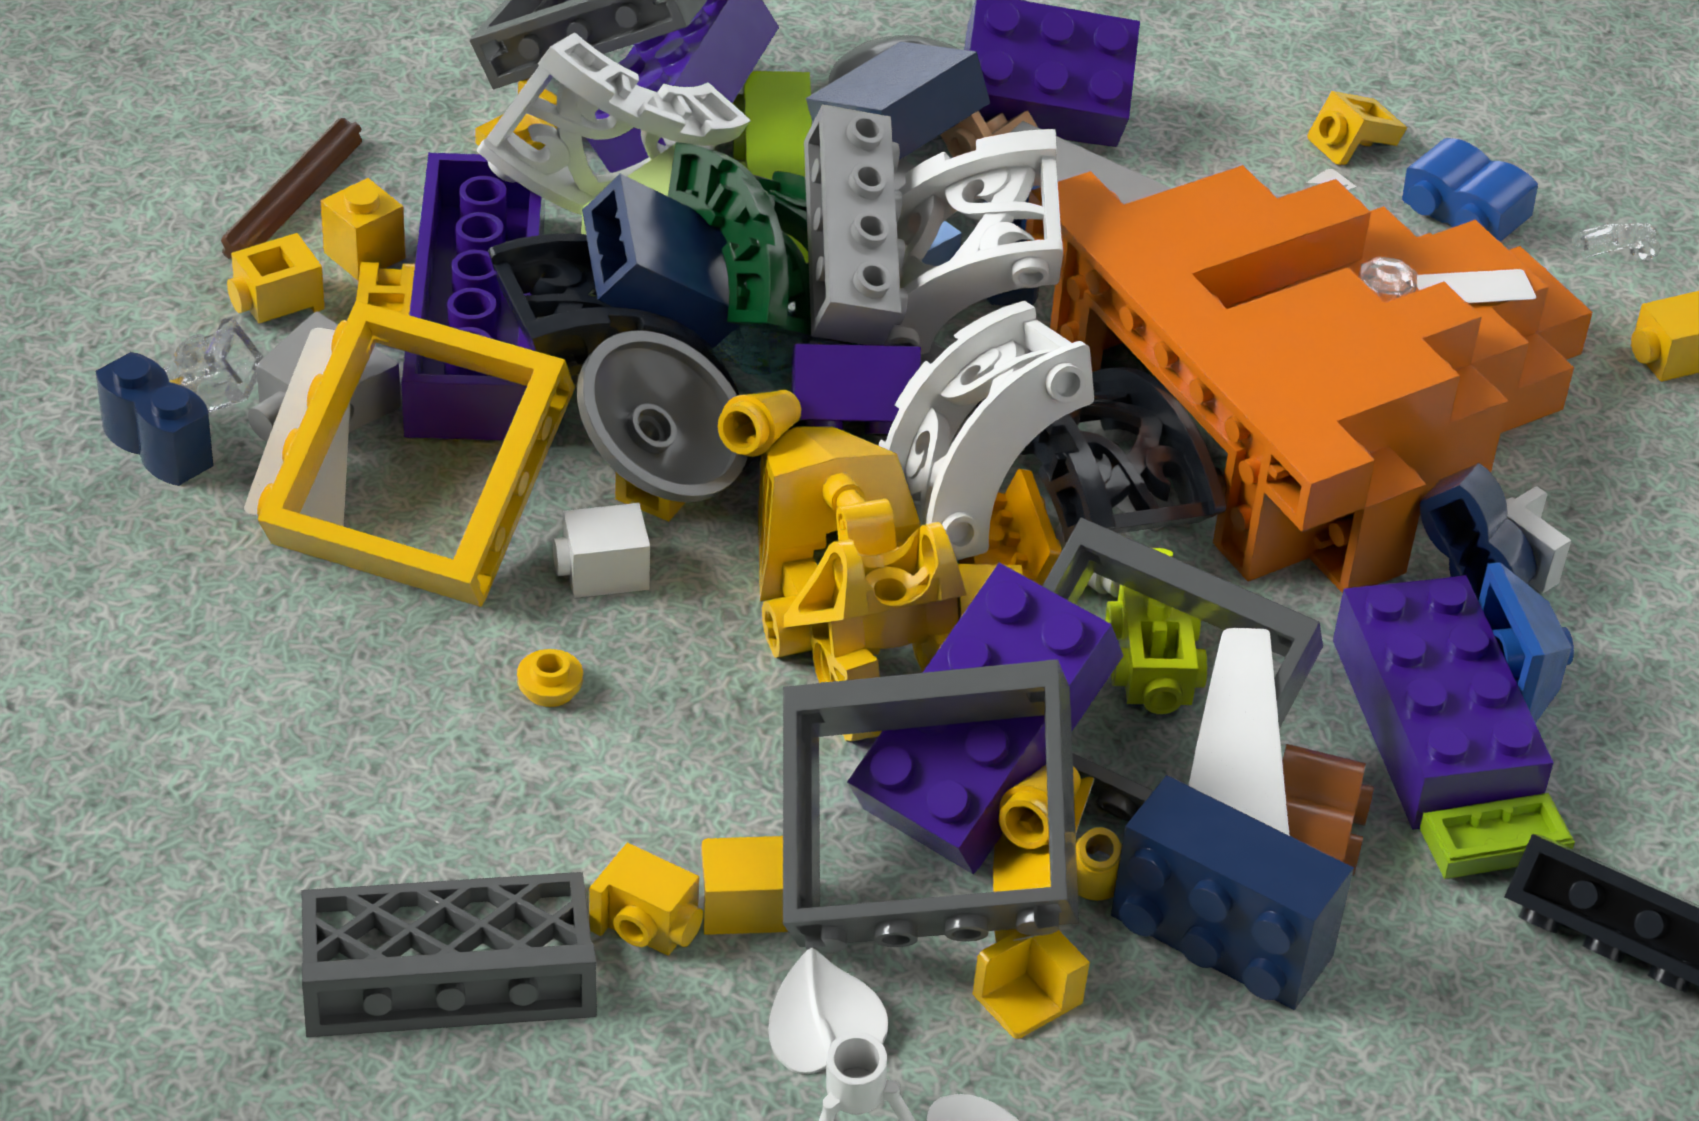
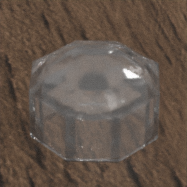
[1358,256,1417,302]

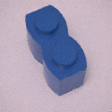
[1402,138,1538,242]

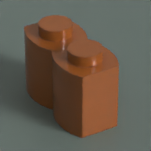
[1282,744,1374,876]

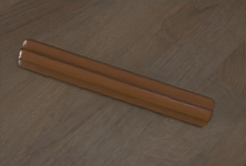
[221,118,362,259]

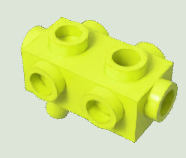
[1105,548,1207,714]

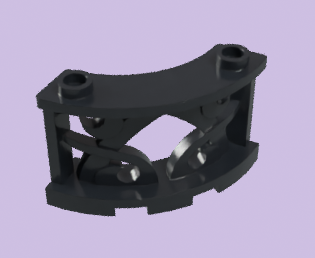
[488,233,739,396]
[976,367,1226,543]

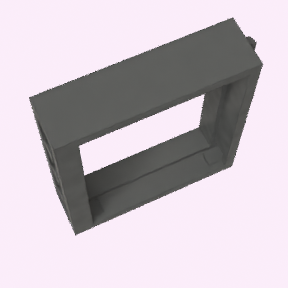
[469,0,707,90]
[1043,517,1323,821]
[783,659,1079,953]

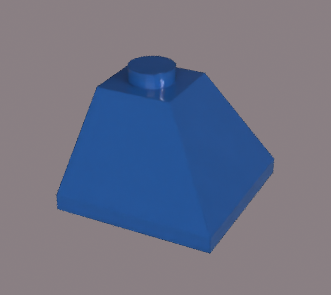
[1478,563,1574,724]

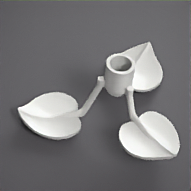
[768,948,1019,1121]

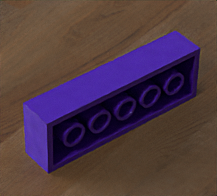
[401,152,545,441]

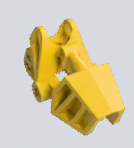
[758,426,967,741]

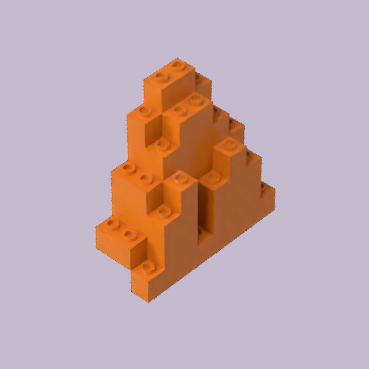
[1025,165,1593,594]

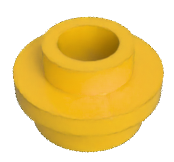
[517,649,583,707]

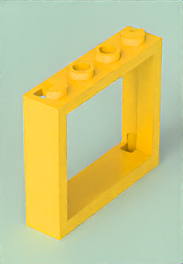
[257,300,575,607]

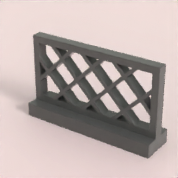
[301,872,597,1037]

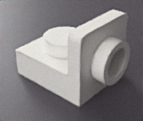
[1506,486,1571,594]

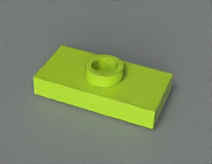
[1420,793,1575,879]

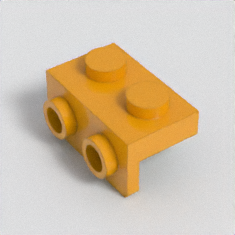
[959,469,1062,586]

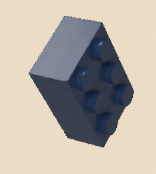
[1111,775,1354,1010]

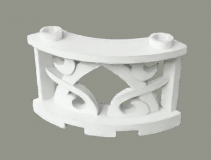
[477,32,751,216]
[883,129,1063,354]
[878,301,1094,560]

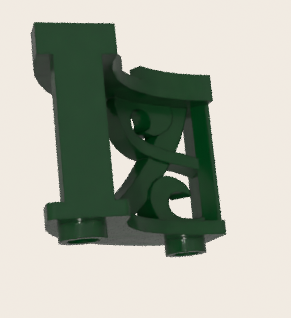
[668,143,863,345]

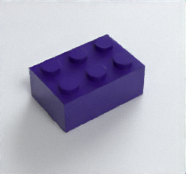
[964,0,1140,147]

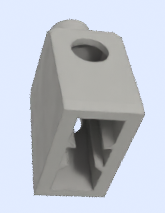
[248,311,401,441]

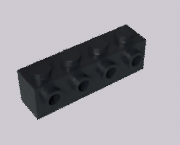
[1504,834,1699,993]

